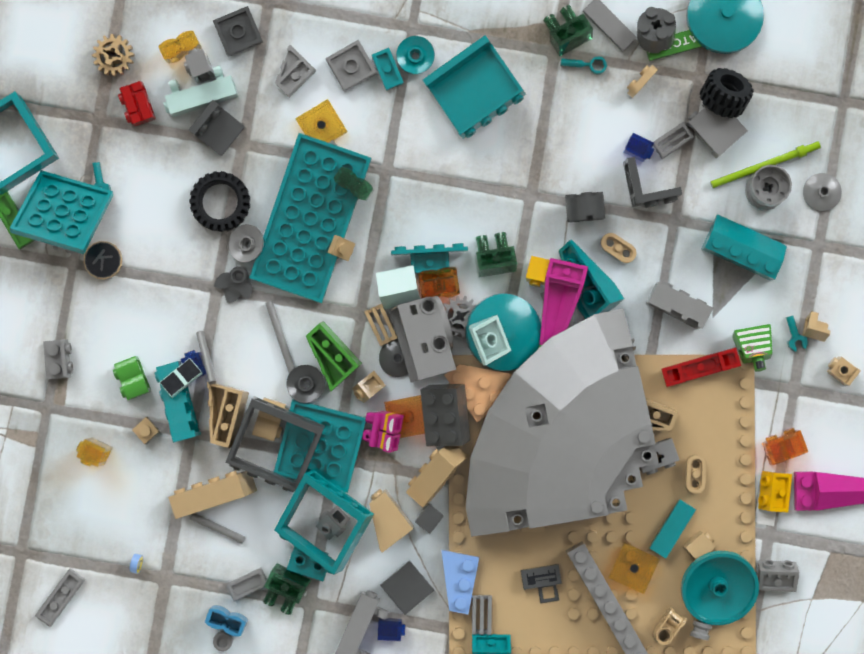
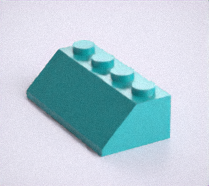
[701,214,787,281]

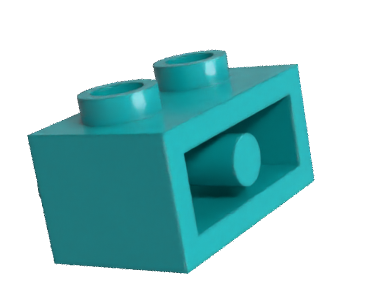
[287,548,332,582]

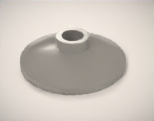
[803,173,842,211]
[228,224,264,263]

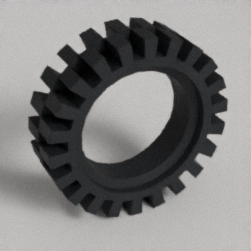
[189,171,251,232]

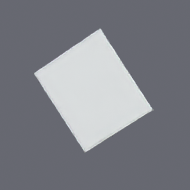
[757,509,776,526]

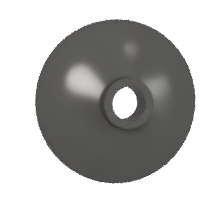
[379,339,408,377]
[286,365,325,403]

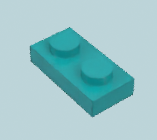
[371,47,404,91]

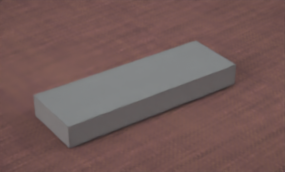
[582,0,637,52]
[35,568,86,627]

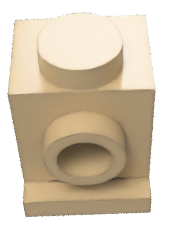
[827,356,861,386]

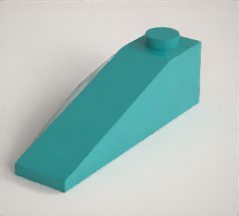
[559,240,625,319]

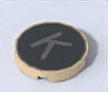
[84,241,123,279]

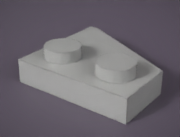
[275,45,316,98]

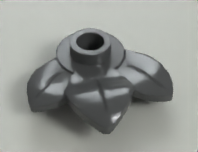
[214,267,252,303]

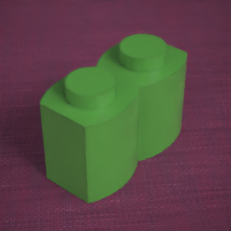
[113,356,151,400]

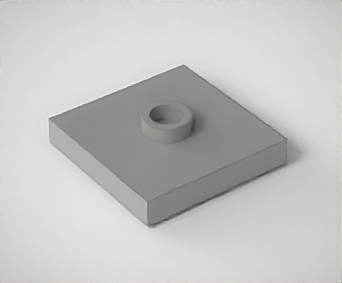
[325,40,378,93]

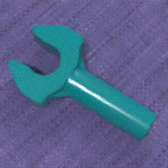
[92,162,111,190]
[786,315,808,352]

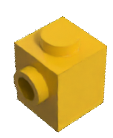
[526,256,550,287]

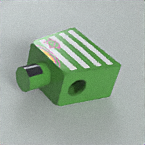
[732,324,772,372]

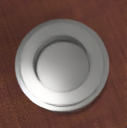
[213,631,233,651]

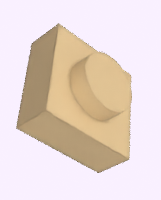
[132,417,160,444]

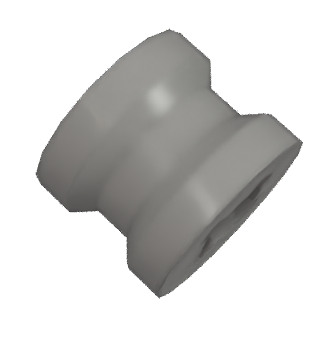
[690,620,713,640]

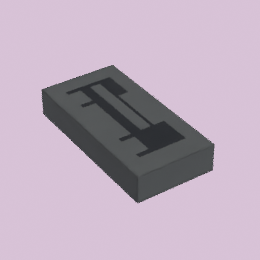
[520,564,562,590]

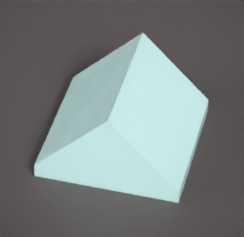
[376,265,421,310]
[469,315,511,366]

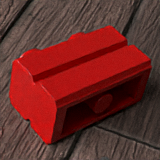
[118,81,156,127]

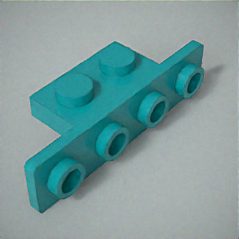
[391,243,468,273]

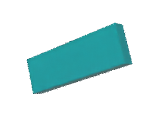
[649,499,696,559]

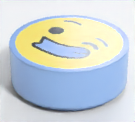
[129,554,144,574]

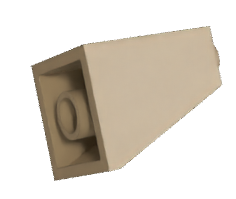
[369,489,414,553]

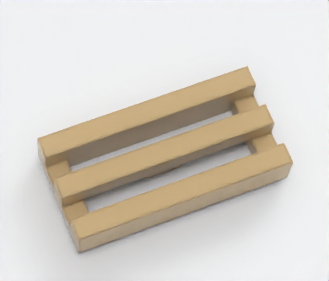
[364,303,397,346]

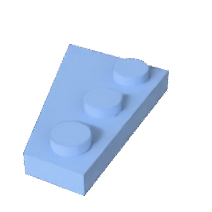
[441,550,479,614]

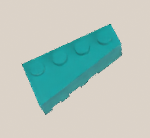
[154,361,201,443]

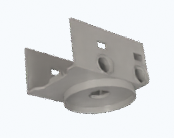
[390,296,456,382]

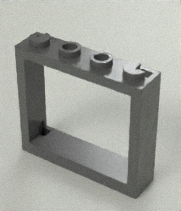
[225,396,325,492]

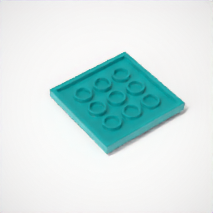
[10,170,113,254]
[274,399,366,493]

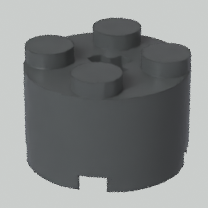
[637,7,676,53]
[565,192,605,222]

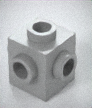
[316,506,350,540]

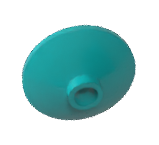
[396,36,435,74]

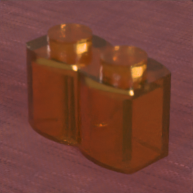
[418,267,460,298]
[762,428,809,465]

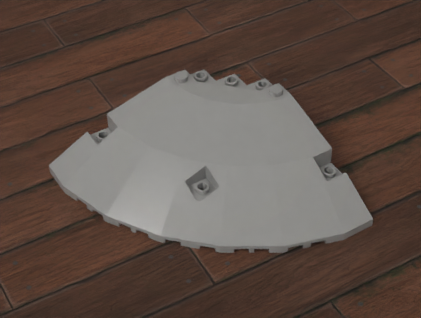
[466,309,658,537]

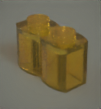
[158,31,202,63]

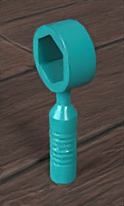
[560,56,607,75]

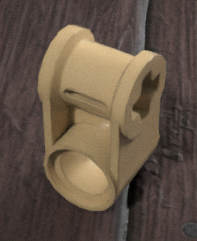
[653,607,687,645]

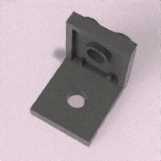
[623,157,682,208]

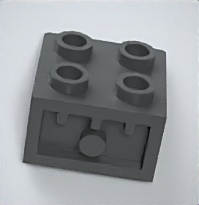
[189,100,245,156]

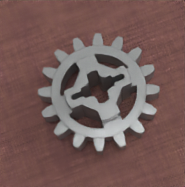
[443,296,476,337]

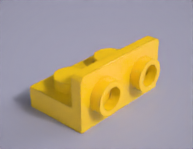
[758,471,792,512]

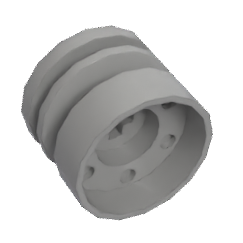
[745,165,792,210]

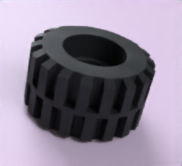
[700,68,754,118]

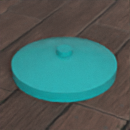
[686,0,764,54]
[466,294,541,371]
[681,551,759,625]

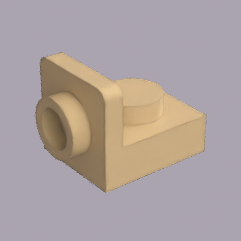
[352,371,386,403]

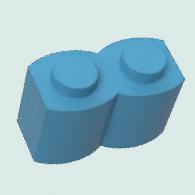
[205,605,248,636]

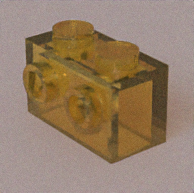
[76,437,113,467]

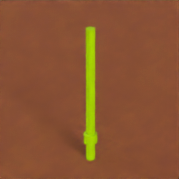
[710,141,821,188]

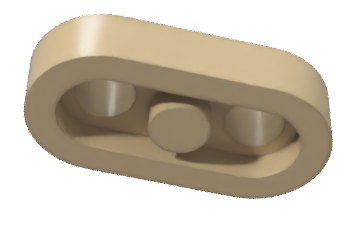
[627,65,658,98]
[600,233,636,263]
[685,455,706,494]

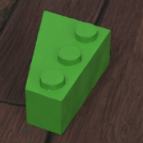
[306,321,362,391]

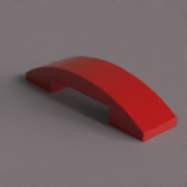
[661,347,742,387]

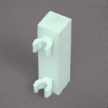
[163,65,239,117]

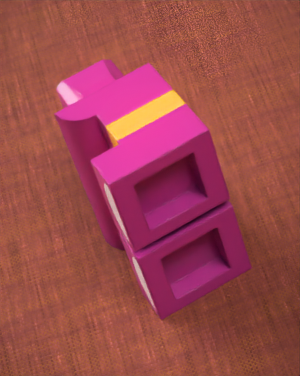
[362,411,404,453]

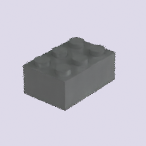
[420,384,470,446]

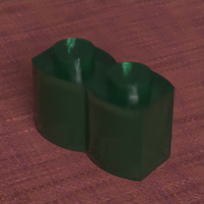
[334,167,374,201]

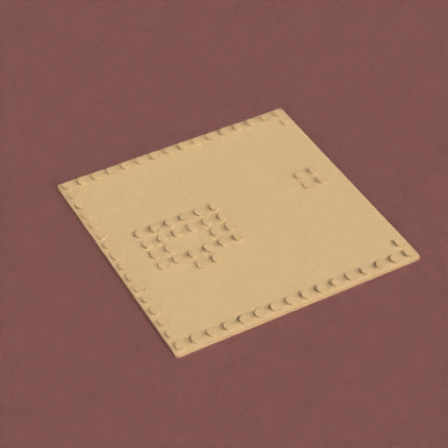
[449,355,756,654]

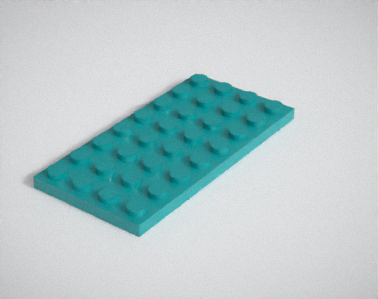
[249,133,372,303]

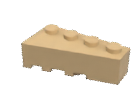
[168,471,257,519]

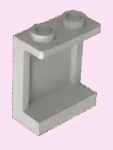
[686,104,748,158]

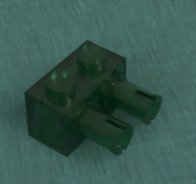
[543,5,593,57]
[475,232,517,278]
[263,563,311,615]

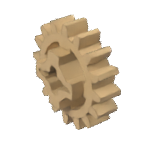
[92,34,135,77]

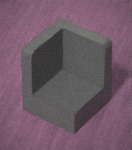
[415,503,443,534]

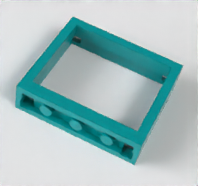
[0,91,59,195]
[274,470,374,575]

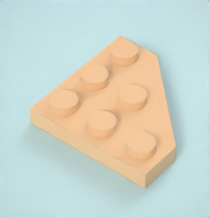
[444,364,512,422]

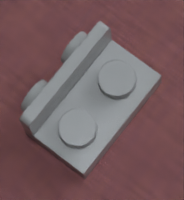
[43,339,73,380]
[758,560,799,592]

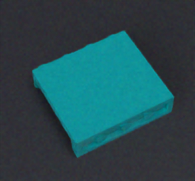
[423,35,526,139]

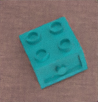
[472,634,511,654]

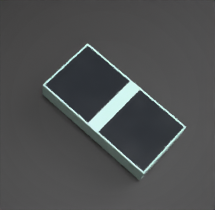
[159,358,203,398]

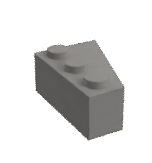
[646,281,713,329]

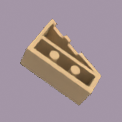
[406,446,469,508]

